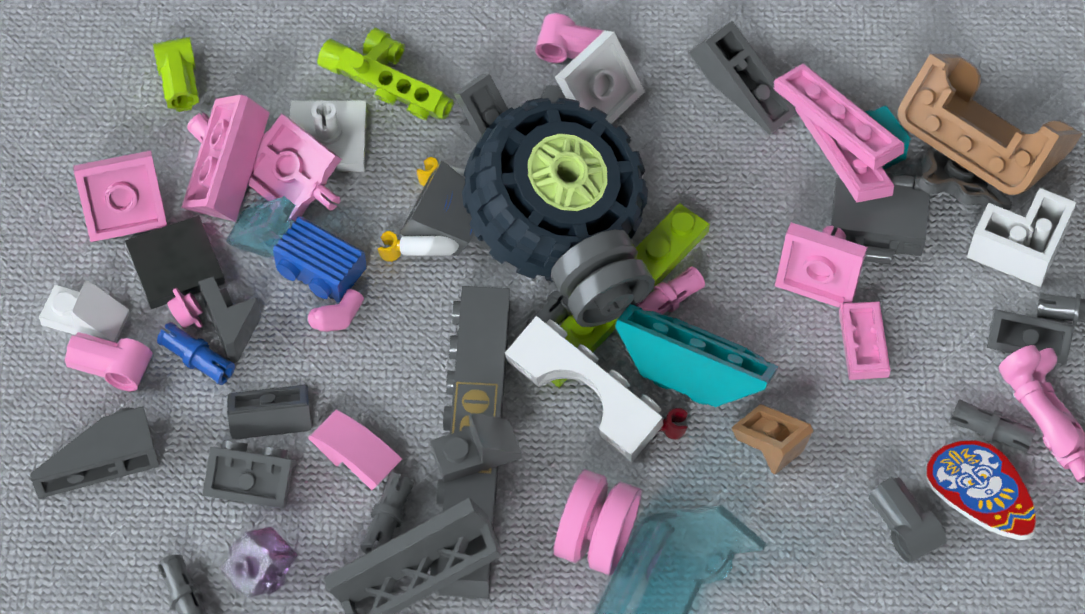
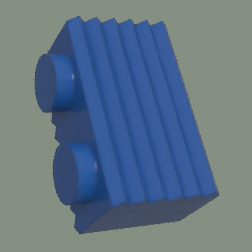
[273,216,367,303]

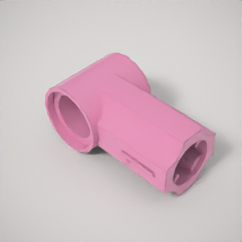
[535,13,604,63]
[65,332,153,392]

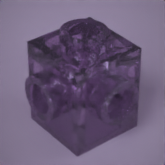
[221,527,298,598]

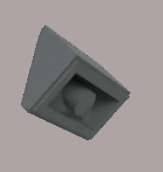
[987,309,1075,365]
[227,384,312,439]

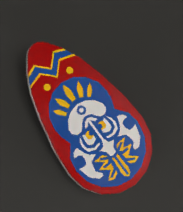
[927,440,1036,540]

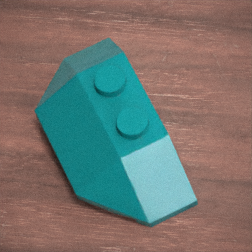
[615,304,778,407]

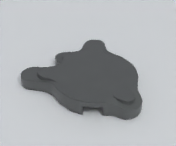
[917,147,1012,211]

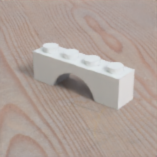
[505,316,663,462]

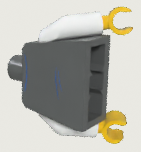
[377,157,490,262]

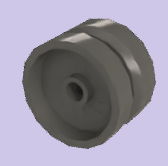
[551,230,655,327]

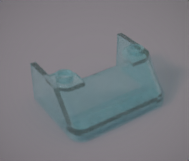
[594,504,767,614]

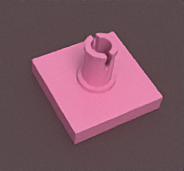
[73,150,167,242]
[775,222,867,308]

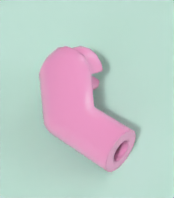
[308,289,364,332]

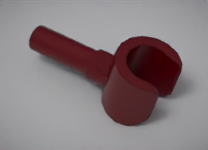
[659,408,688,440]

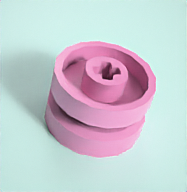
[554,469,642,576]

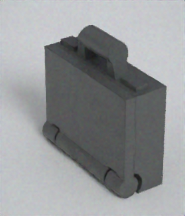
[830,173,930,265]

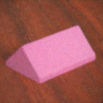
[181,95,270,222]

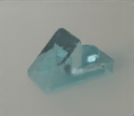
[226,196,296,260]

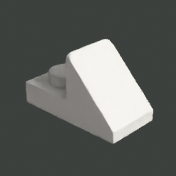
[39,281,130,342]

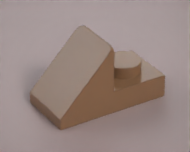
[731,404,813,475]

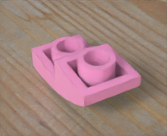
[308,410,402,490]

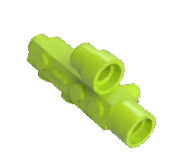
[317,27,454,121]

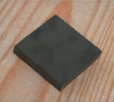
[125,215,226,309]

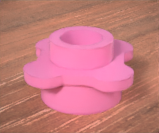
[167,288,203,329]

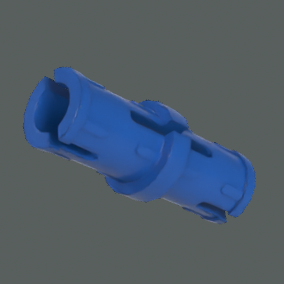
[157,322,235,385]

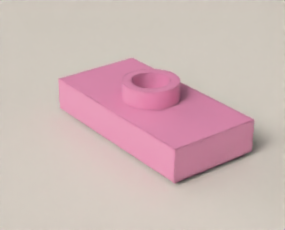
[839,301,891,380]

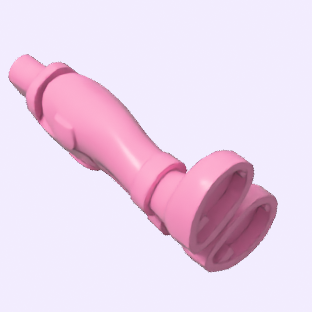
[999,345,1085,483]

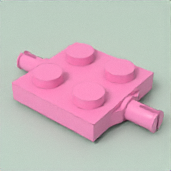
[248,114,342,221]

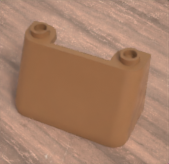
[898,54,1083,195]

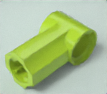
[153,37,199,112]

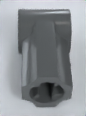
[869,477,947,563]

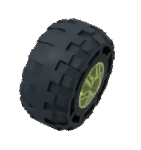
[462,98,648,282]

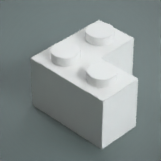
[967,188,1077,287]

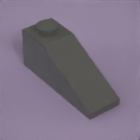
[688,21,797,134]
[30,406,160,499]

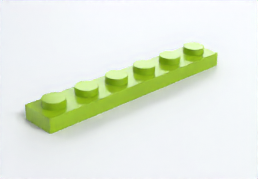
[551,203,710,388]

